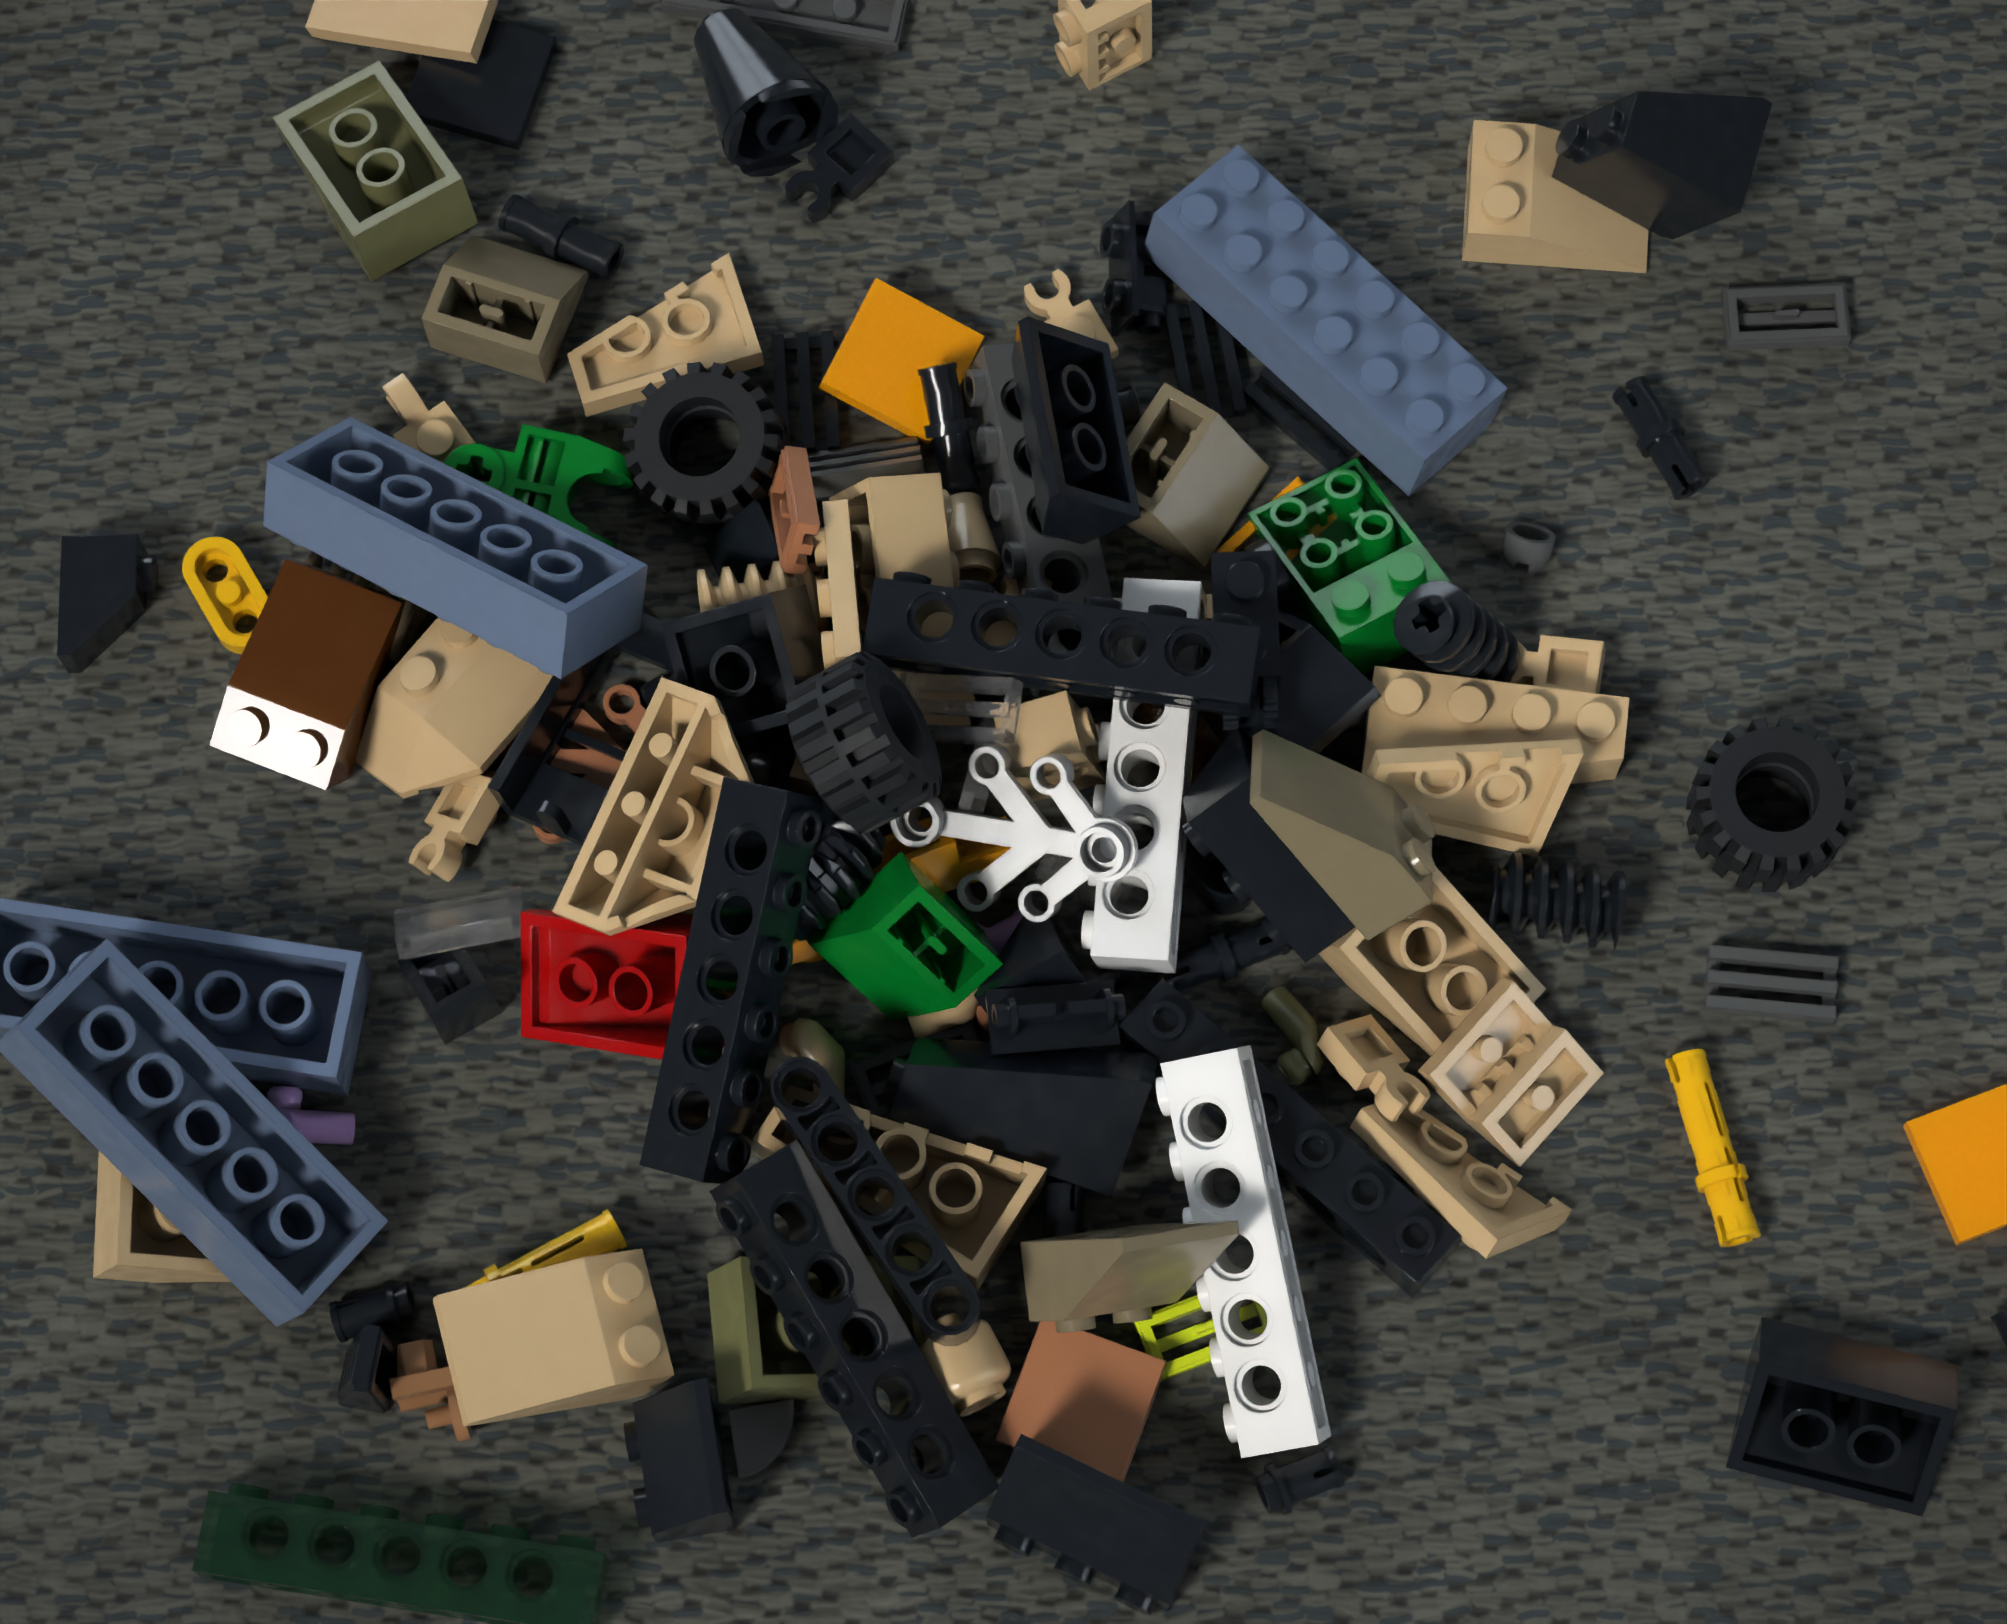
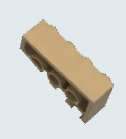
[1360,666,1630,784]

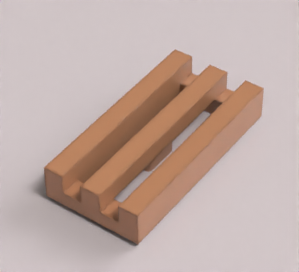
[768,445,820,575]

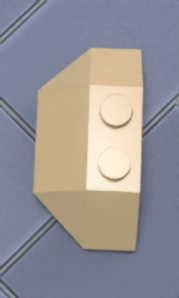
[355,618,553,799]
[552,677,754,936]

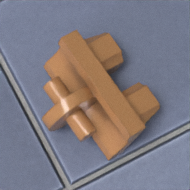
[389,1339,472,1442]

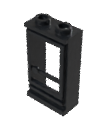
[488,605,677,846]

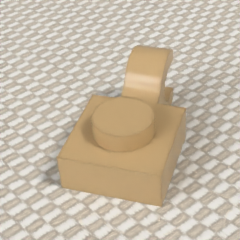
[382,373,476,463]

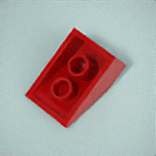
[520,909,725,1060]

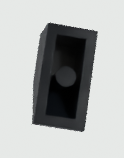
[57,534,158,673]

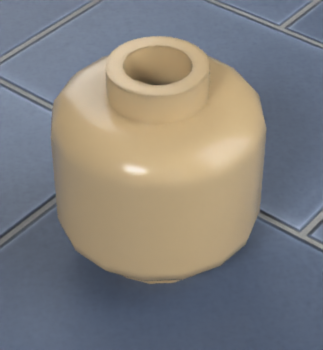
[919,1313,1011,1417]

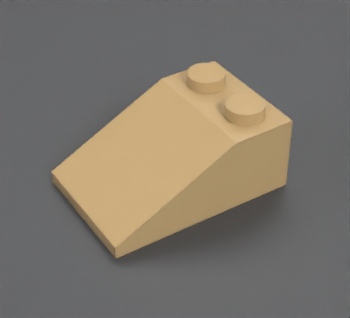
[1462,120,1648,273]
[1319,866,1546,1056]
[93,1151,231,1283]
[432,1248,675,1427]

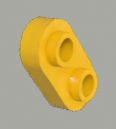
[182,537,268,655]

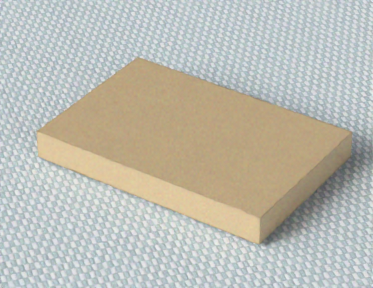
[305,0,499,64]

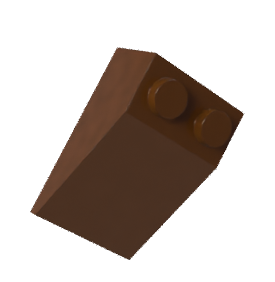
[209,557,406,790]

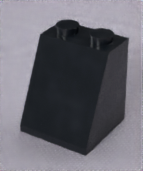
[1552,91,1772,239]

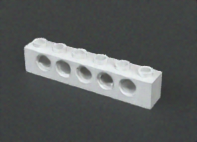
[1081,578,1207,973]
[1156,1045,1331,1458]

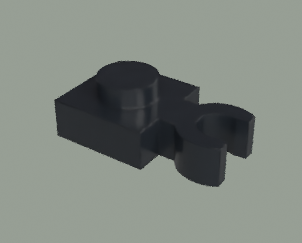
[785,113,895,223]

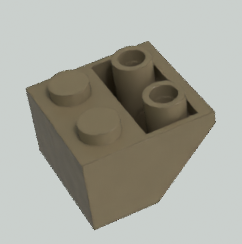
[421,235,589,384]
[1126,382,1269,571]

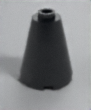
[694,9,838,177]

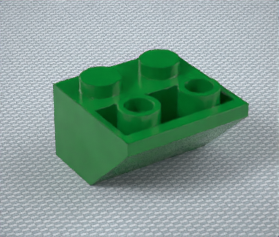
[806,852,1003,1022]

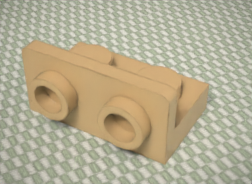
[1053,0,1152,90]

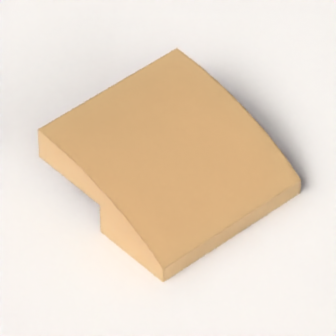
[1417,978,1604,1167]

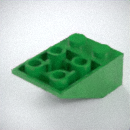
[1248,458,1450,675]

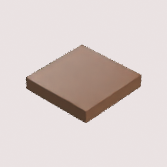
[995,1321,1167,1482]

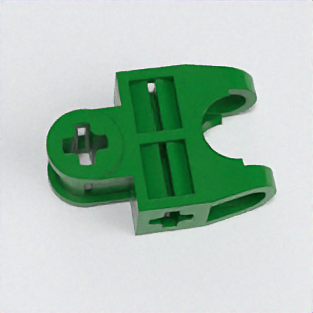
[444,424,635,549]

